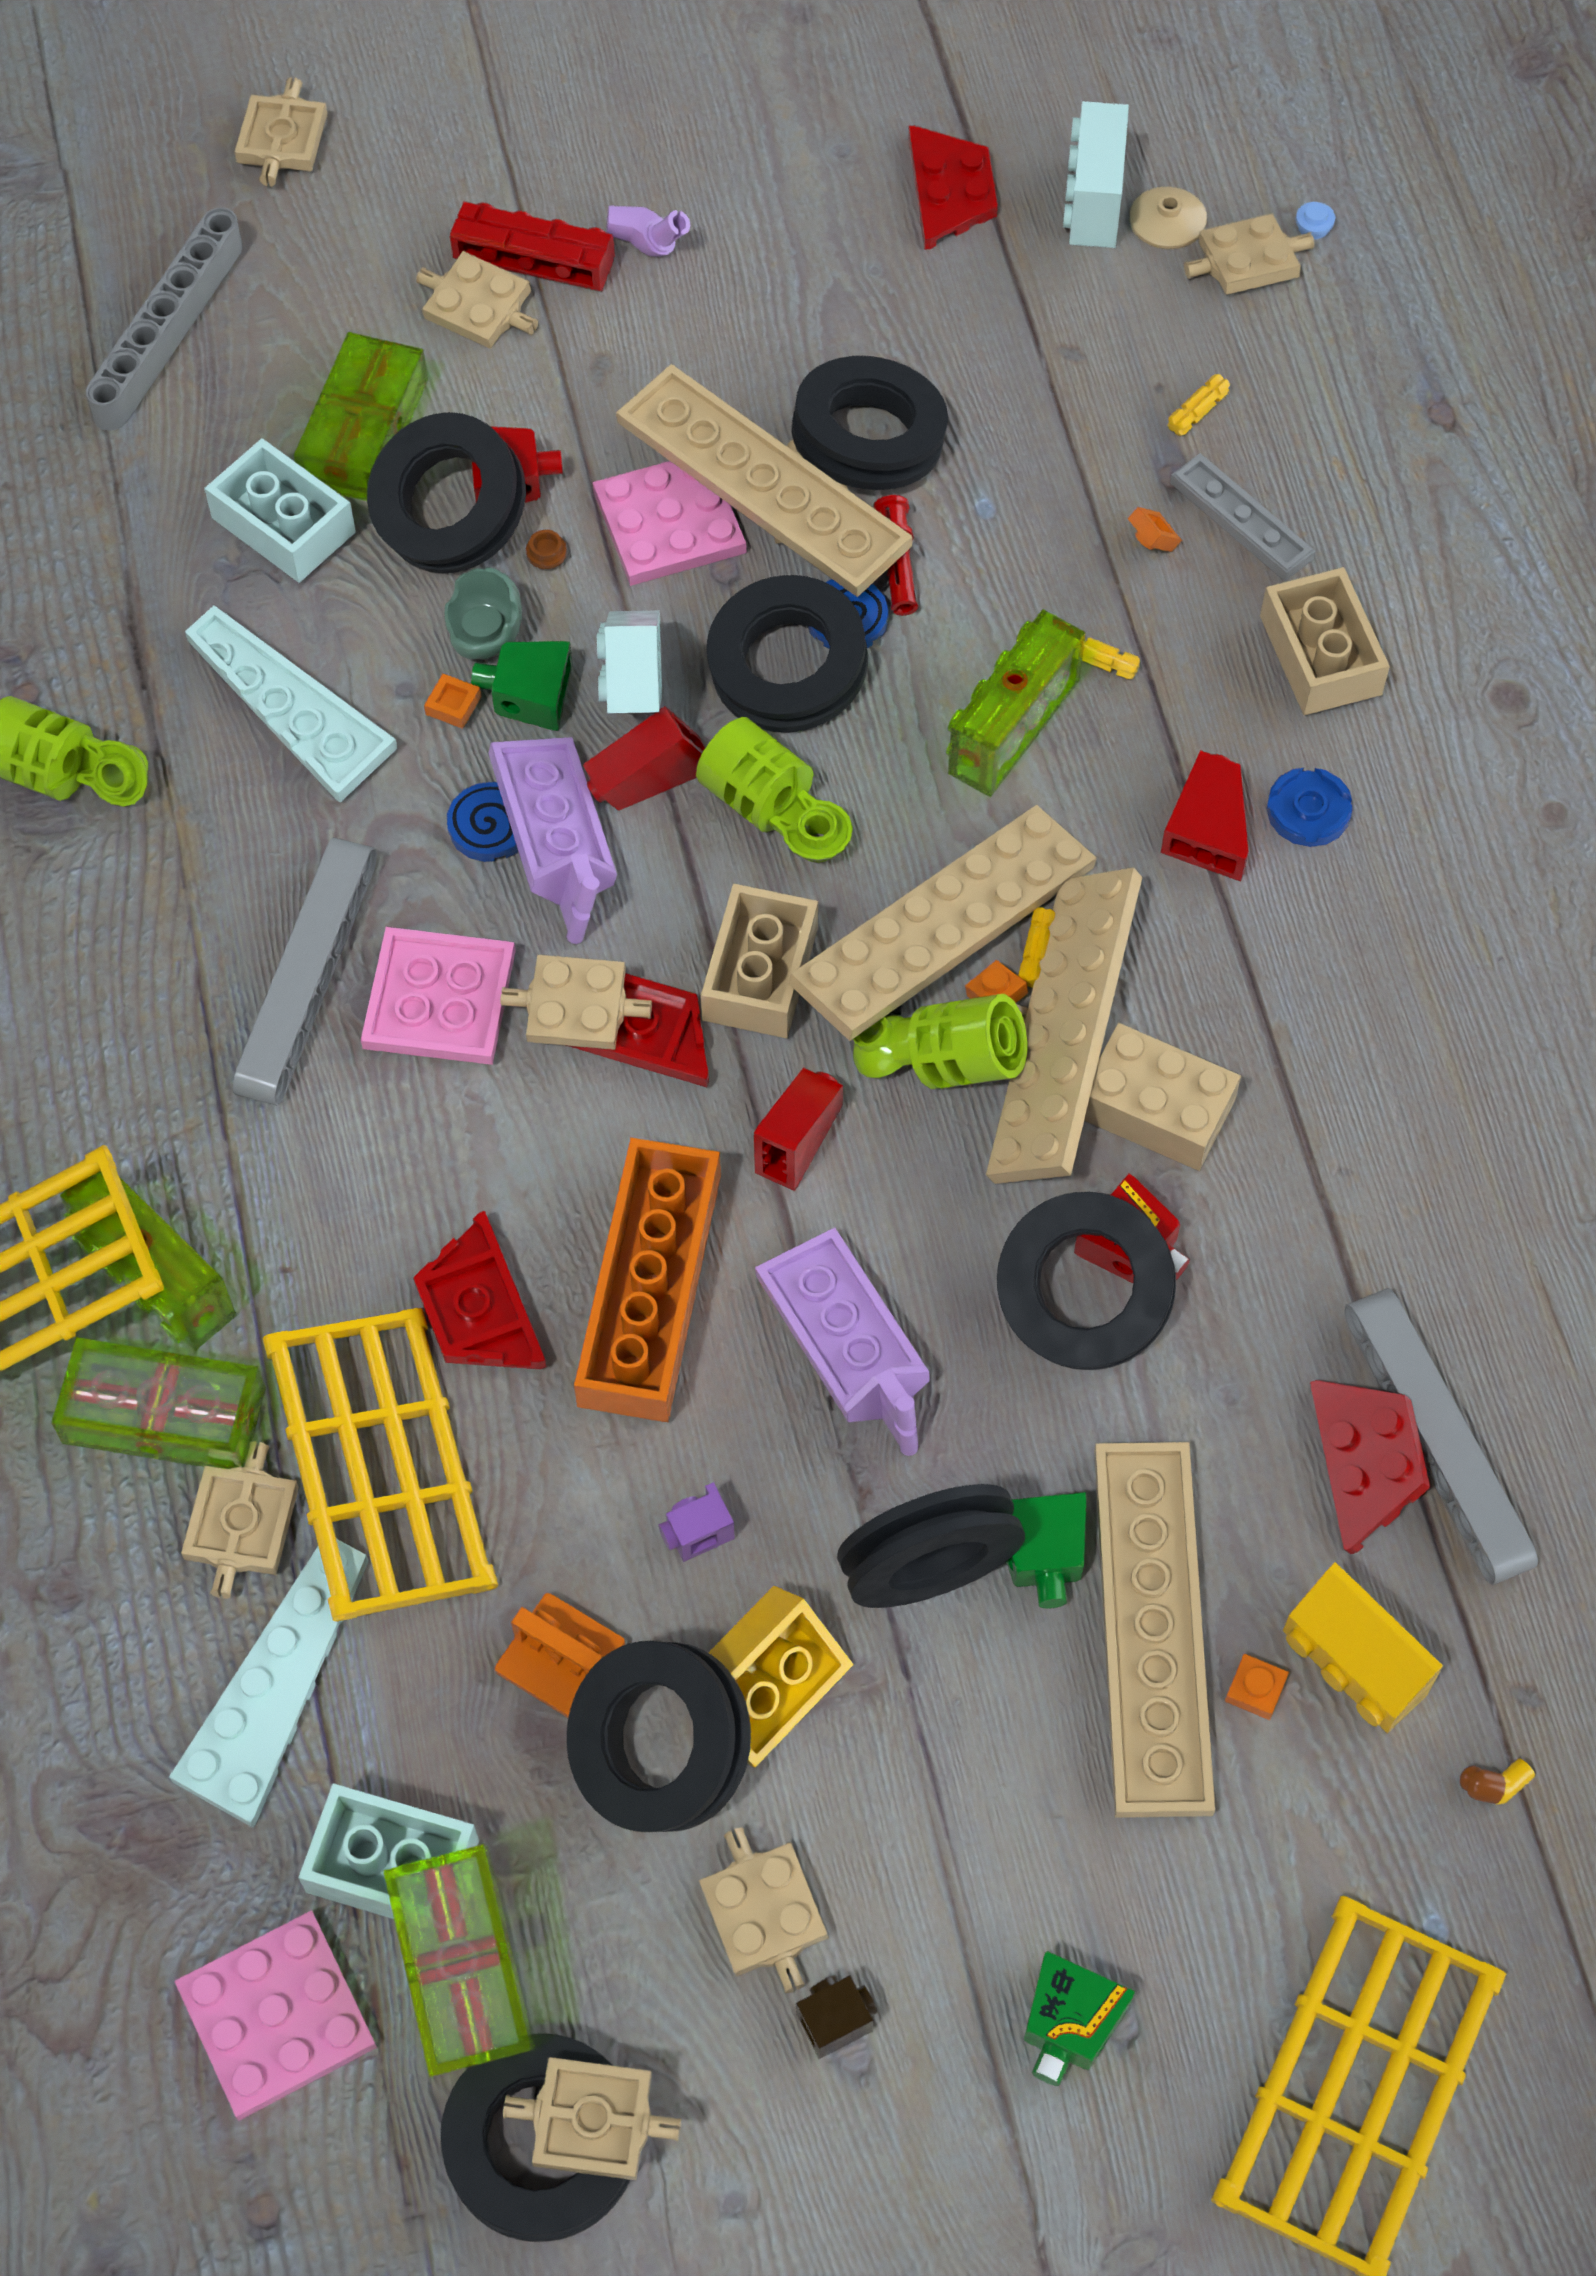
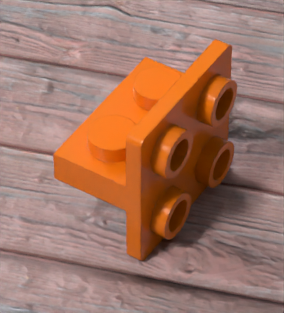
[495,1593,625,1718]

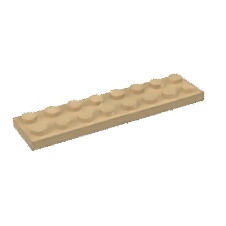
[616,364,912,597]
[789,804,1097,1041]
[986,867,1142,1184]
[1094,1442,1215,1818]

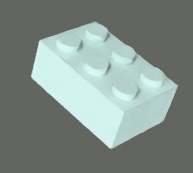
[1063,101,1129,248]
[204,438,356,583]
[597,610,662,713]
[298,1783,479,1932]

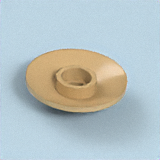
[1129,187,1207,249]

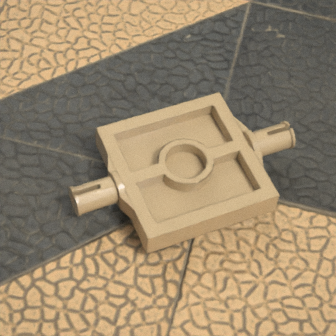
[235,77,327,187]
[1184,213,1314,295]
[416,251,538,349]
[500,955,652,1050]
[181,1441,299,1599]
[699,1827,829,1993]
[503,2057,681,2180]

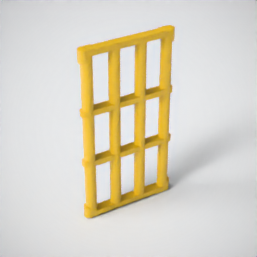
[0,1145,164,1372]
[262,1308,498,1621]
[1211,1896,1506,2276]

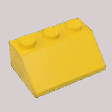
[1283,1562,1443,1734]
[708,1585,854,1768]

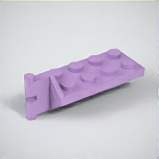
[488,737,617,944]
[755,1228,930,1456]

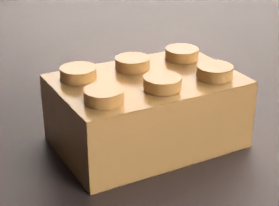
[1260,567,1390,715]
[701,883,818,1038]
[1084,1023,1241,1171]

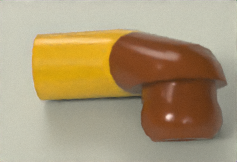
[1460,1758,1535,1805]

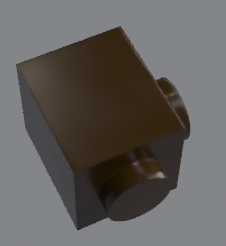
[796,1975,877,2059]

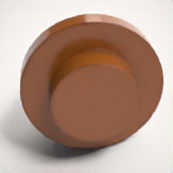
[526,529,567,569]

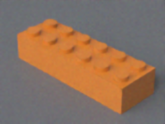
[574,1137,721,1423]

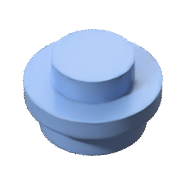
[1296,202,1335,239]

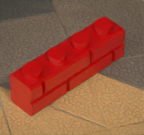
[450,201,615,292]

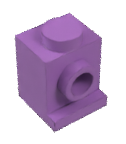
[658,1482,735,1562]

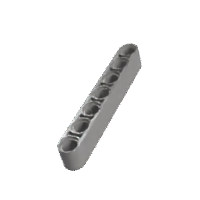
[86,207,243,431]
[233,838,377,1106]
[1344,1288,1538,1585]

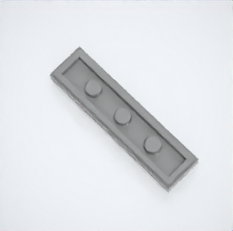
[1170,453,1315,581]

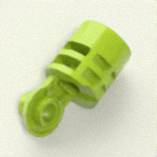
[0,696,148,807]
[696,717,853,863]
[853,994,1028,1089]

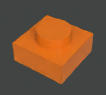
[1127,507,1182,552]
[424,674,482,729]
[965,960,1028,1003]
[1225,1653,1289,1720]

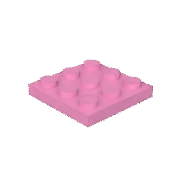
[593,461,747,586]
[360,927,516,1065]
[174,1910,377,2121]

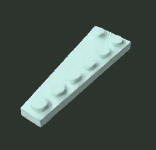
[185,606,397,802]
[169,1539,369,1828]

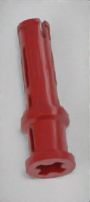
[873,495,918,616]

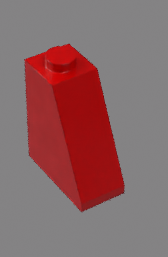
[583,706,706,811]
[1160,750,1249,882]
[754,1068,843,1191]

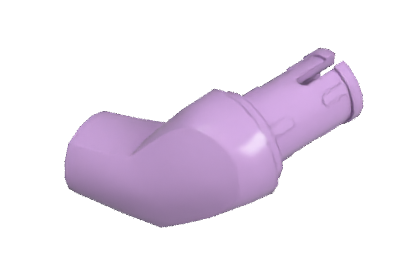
[606,206,690,257]

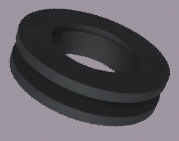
[791,356,948,490]
[367,412,526,573]
[706,575,868,732]
[997,1192,1176,1370]
[837,1484,1025,1608]
[566,1641,751,1832]
[440,2033,630,2242]

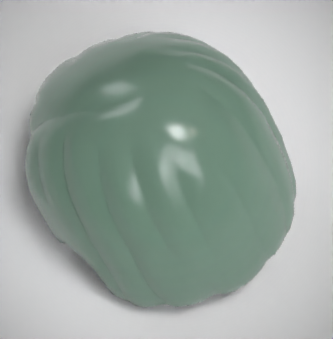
[444,567,522,660]

